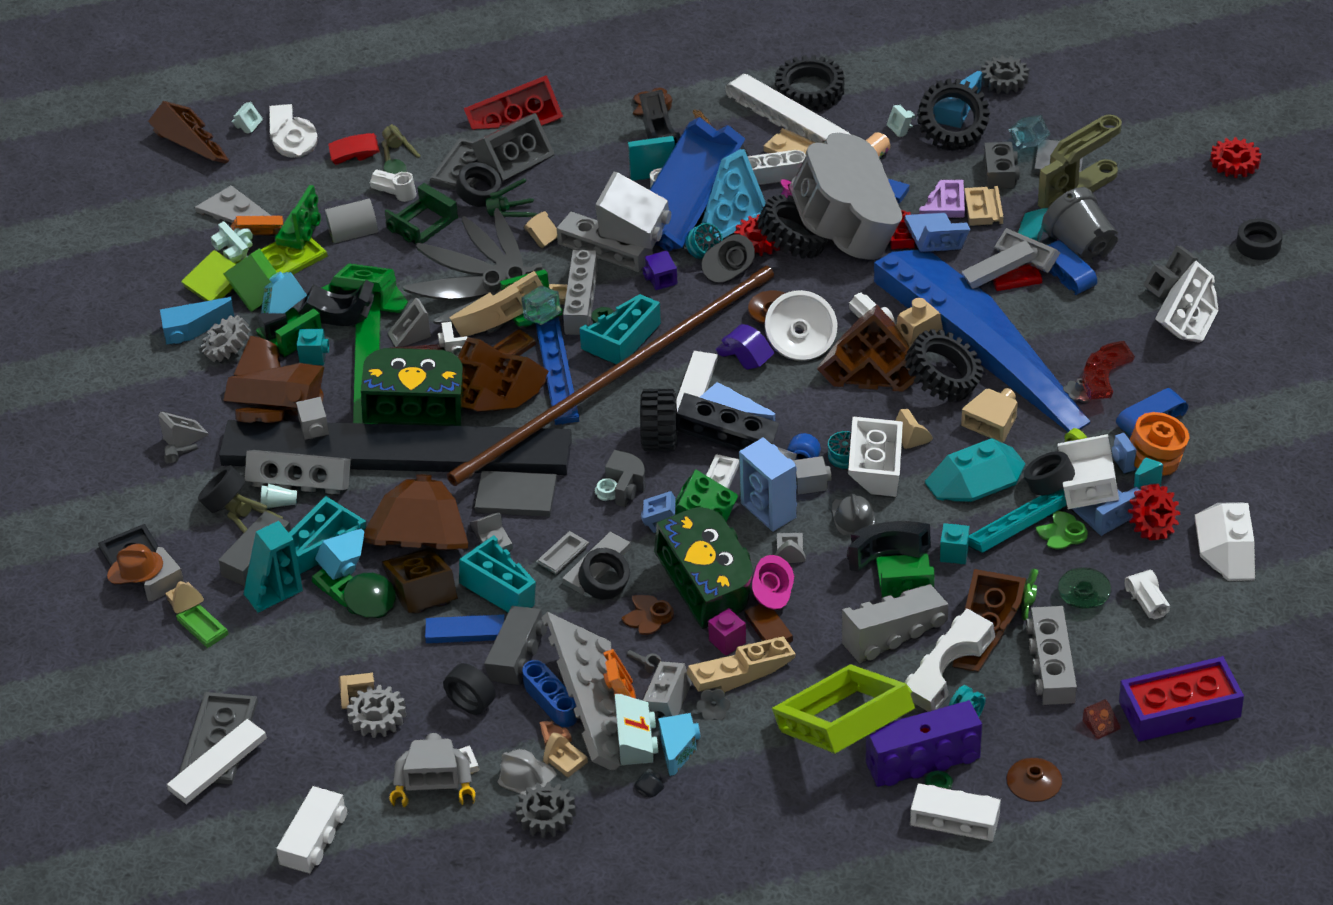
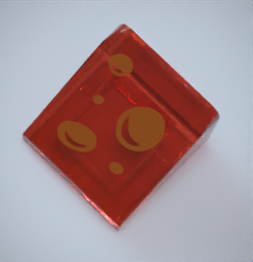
[1083,699,1121,739]

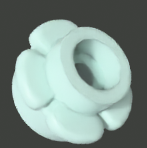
[595,478,617,501]

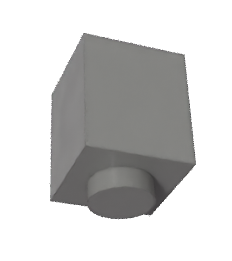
[296,397,329,440]
[793,456,831,494]

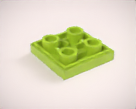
[181,250,236,301]

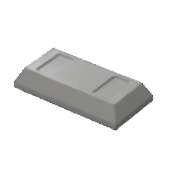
[536,531,589,575]

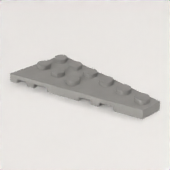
[541,612,620,770]

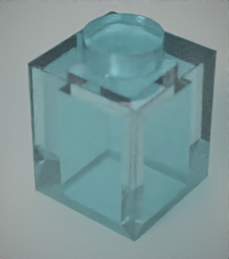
[1009,115,1051,148]
[521,286,561,325]

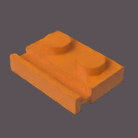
[230,216,283,235]
[603,649,636,699]

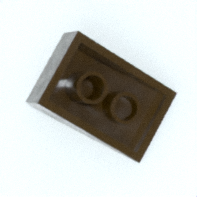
[382,548,458,613]

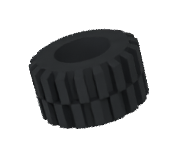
[640,389,677,451]

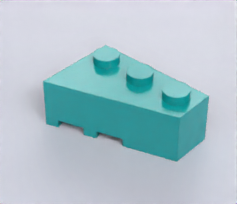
[579,294,661,364]
[289,496,366,574]
[243,521,303,613]
[459,535,536,613]

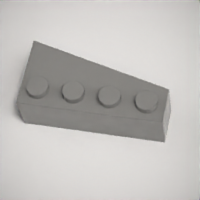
[842,584,948,663]

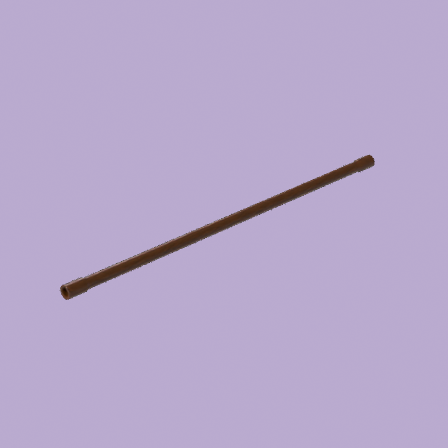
[447,266,774,486]

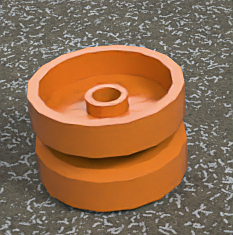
[1130,412,1189,476]

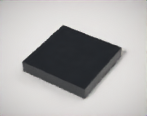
[98,524,159,567]

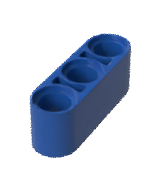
[1048,240,1098,295]
[1116,388,1189,437]
[522,660,578,727]

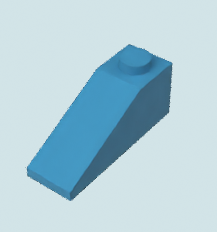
[933,71,982,128]
[160,297,234,345]

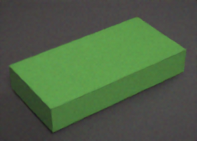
[176,604,229,648]

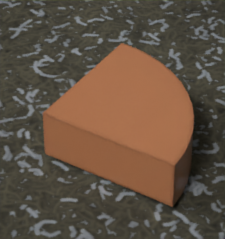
[540,721,572,747]

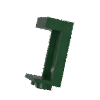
[385,183,458,245]

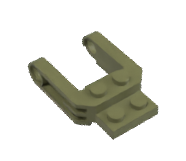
[1038,115,1122,208]

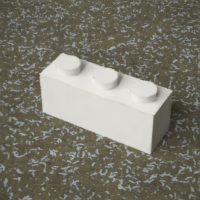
[910,784,1001,841]
[277,786,347,873]

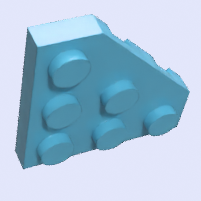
[702,149,766,240]

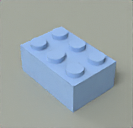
[739,437,797,532]

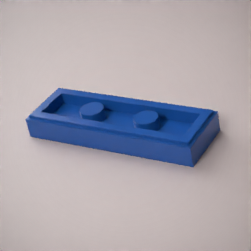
[425,615,505,643]

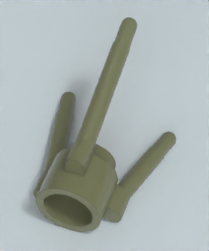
[381,124,420,161]
[225,493,283,533]

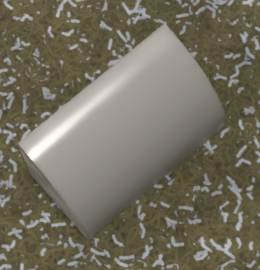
[325,199,378,243]

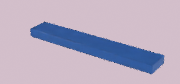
[535,318,579,425]

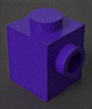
[643,251,678,290]

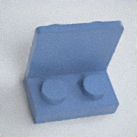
[904,213,970,252]
[1072,487,1140,536]

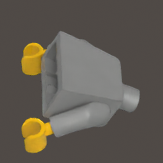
[389,733,475,807]

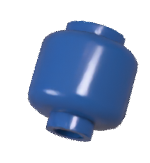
[787,433,821,460]

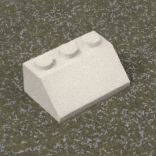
[848,417,903,497]

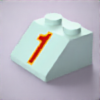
[615,694,658,765]

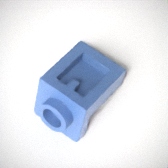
[641,491,676,533]

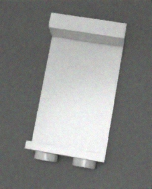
[1058,434,1119,509]

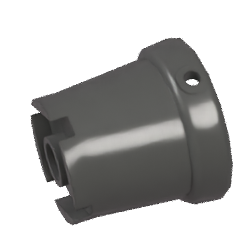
[1041,187,1118,265]

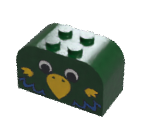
[361,348,463,426]
[654,507,753,629]

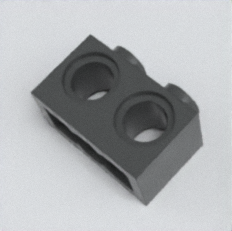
[984,142,1019,189]

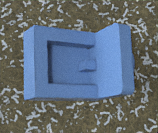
[1112,433,1137,473]

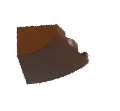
[234,336,281,376]

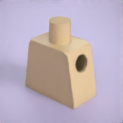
[896,298,943,347]
[961,388,1018,443]

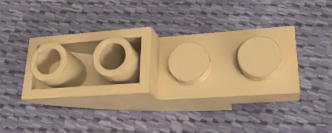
[449,271,547,337]
[686,637,796,692]

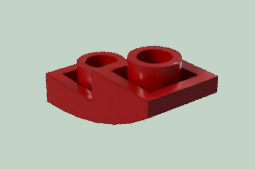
[328,133,379,165]
[890,210,915,249]

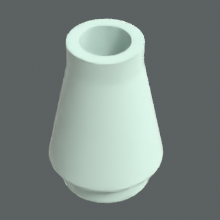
[261,484,297,509]

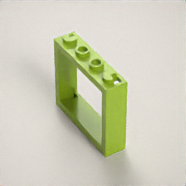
[772,664,915,754]

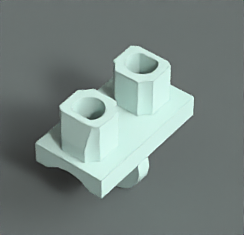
[211,221,253,263]

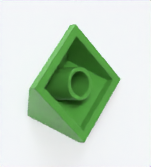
[223,248,277,312]

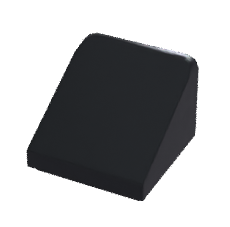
[258,313,288,341]

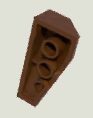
[148,101,229,164]
[223,363,325,412]
[952,569,1026,672]

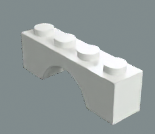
[905,609,995,712]

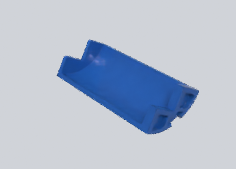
[650,117,745,251]

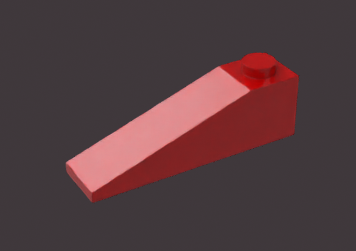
[464,75,563,129]

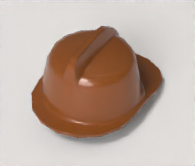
[107,544,164,584]

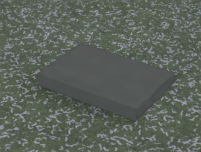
[430,138,481,190]
[475,471,557,516]

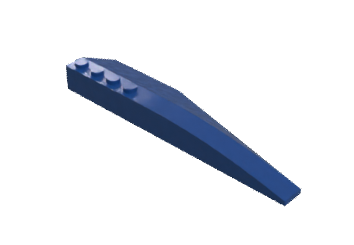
[874,250,1090,432]

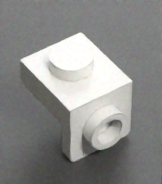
[438,322,467,357]

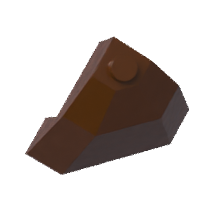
[817,304,916,392]
[458,337,549,411]
[363,474,468,549]

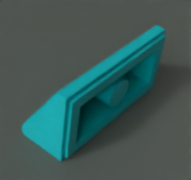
[1018,208,1048,242]
[1134,458,1163,490]

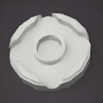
[273,117,317,158]

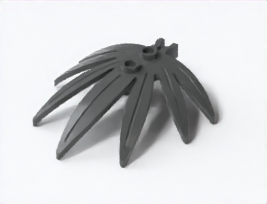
[403,208,542,334]

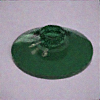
[1058,567,1111,609]

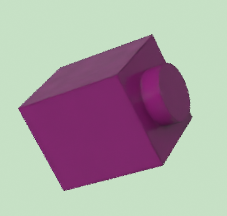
[708,608,746,656]

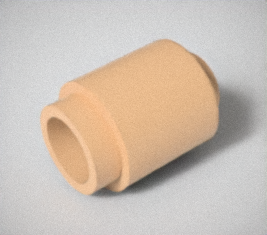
[866,132,890,159]

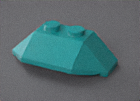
[925,438,1025,502]

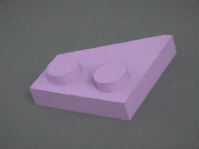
[919,180,965,218]

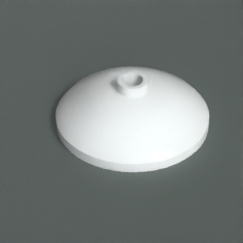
[765,290,837,361]

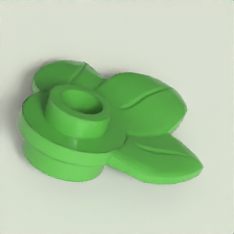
[1036,511,1088,549]
[1021,569,1038,621]

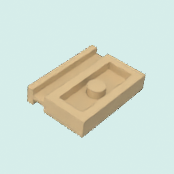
[764,128,815,155]
[964,186,1003,226]

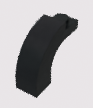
[639,89,680,145]
[298,280,374,326]
[847,521,931,572]

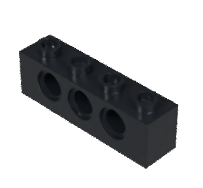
[676,392,779,451]

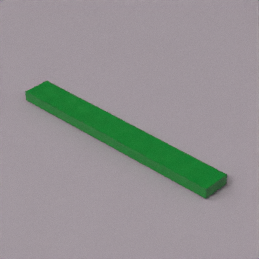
[353,293,381,424]

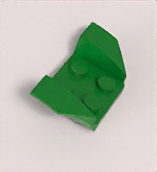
[321,263,408,313]

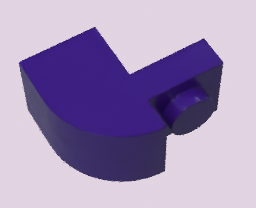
[716,324,774,369]

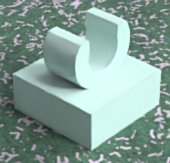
[232,102,263,133]
[887,105,916,137]

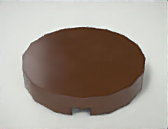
[235,407,285,423]

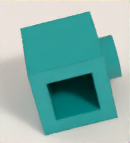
[297,329,329,365]
[940,523,969,564]

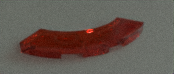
[1082,341,1135,400]

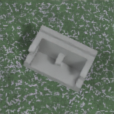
[643,662,692,718]

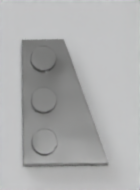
[195,186,271,223]

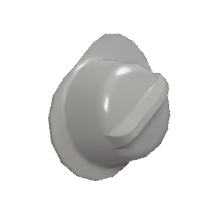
[498,749,557,795]

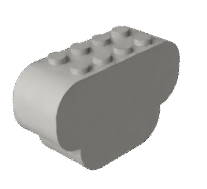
[790,133,902,260]

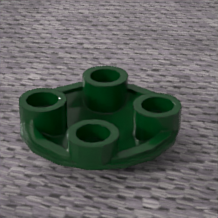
[344,573,396,618]

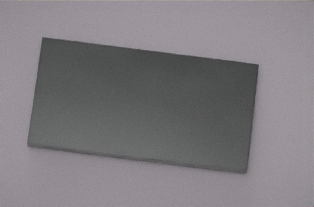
[179,692,258,785]

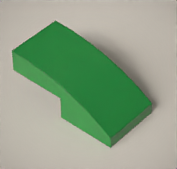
[311,568,353,608]

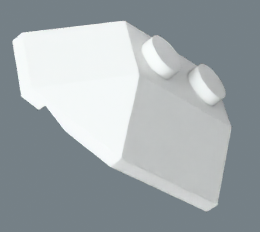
[1155,261,1218,343]
[1195,502,1255,581]

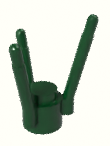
[486,178,537,218]

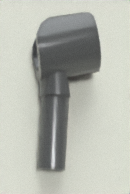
[164,444,198,464]
[627,650,661,673]

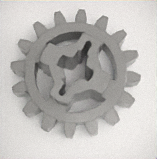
[201,315,250,362]
[347,685,406,738]

